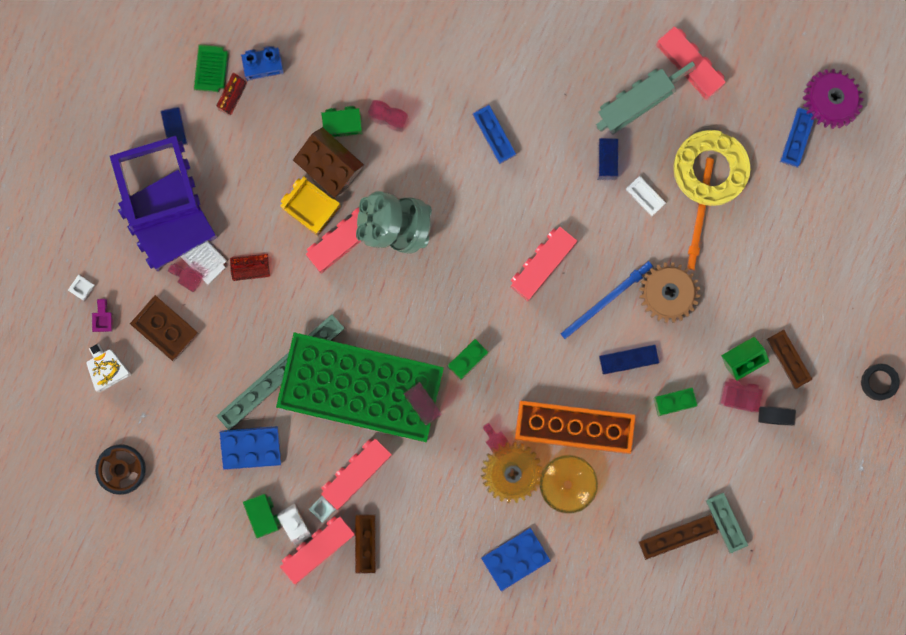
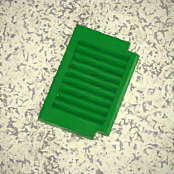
[194,45,228,92]

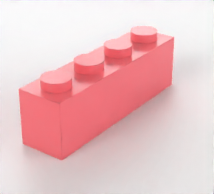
[656,26,725,101]
[306,207,361,274]
[510,227,577,301]
[321,439,392,510]
[280,516,355,585]

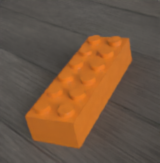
[515,401,635,454]

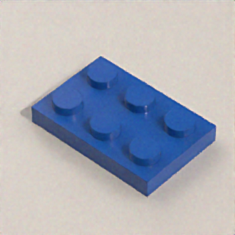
[219,426,281,470]
[481,528,550,591]

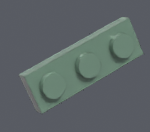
[705,493,748,554]

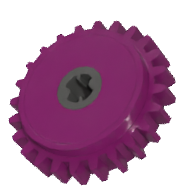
[803,69,863,129]

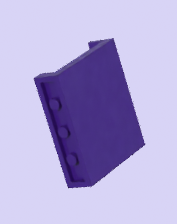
[118,170,217,272]

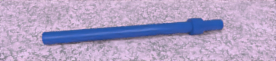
[560,261,653,339]

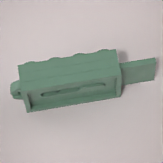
[596,61,696,134]

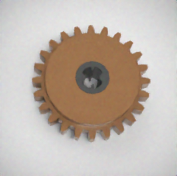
[639,262,700,323]

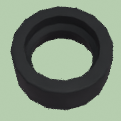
[861,363,900,401]
[758,407,796,426]

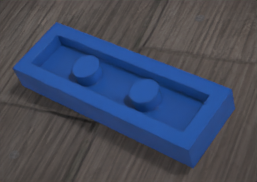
[472,105,516,164]
[780,107,814,168]

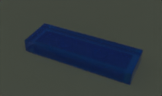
[599,345,659,375]

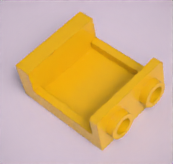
[280,176,341,236]

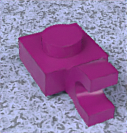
[92,299,113,332]

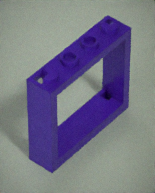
[110,136,201,232]

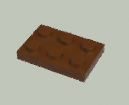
[130,295,199,362]

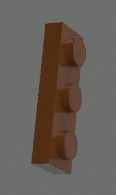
[766,330,813,389]
[355,515,376,573]

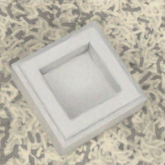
[68,274,95,301]

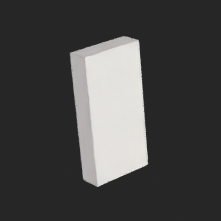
[625,176,666,217]

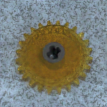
[481,441,543,503]

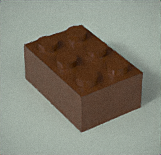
[293,127,364,198]

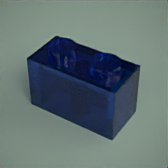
[597,138,618,180]

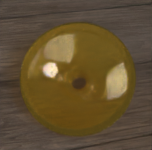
[539,455,598,513]

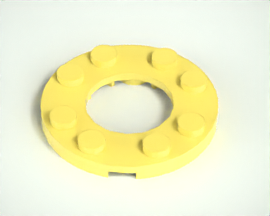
[673,130,750,206]

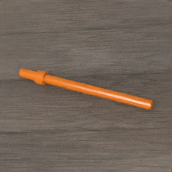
[687,158,714,271]

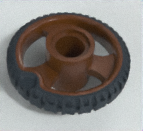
[95,445,146,495]

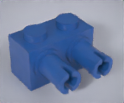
[241,46,284,81]

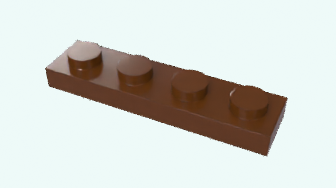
[638,514,718,560]

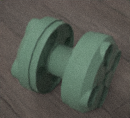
[356,191,432,254]

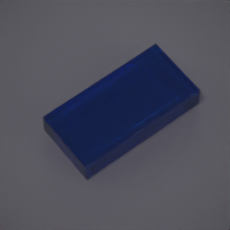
[160,107,188,149]

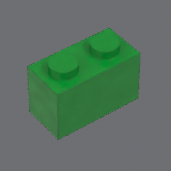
[321,106,362,137]
[721,337,770,381]
[447,339,489,381]
[653,387,698,417]
[243,494,281,539]

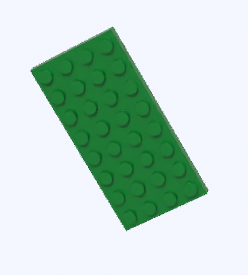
[276,332,444,443]

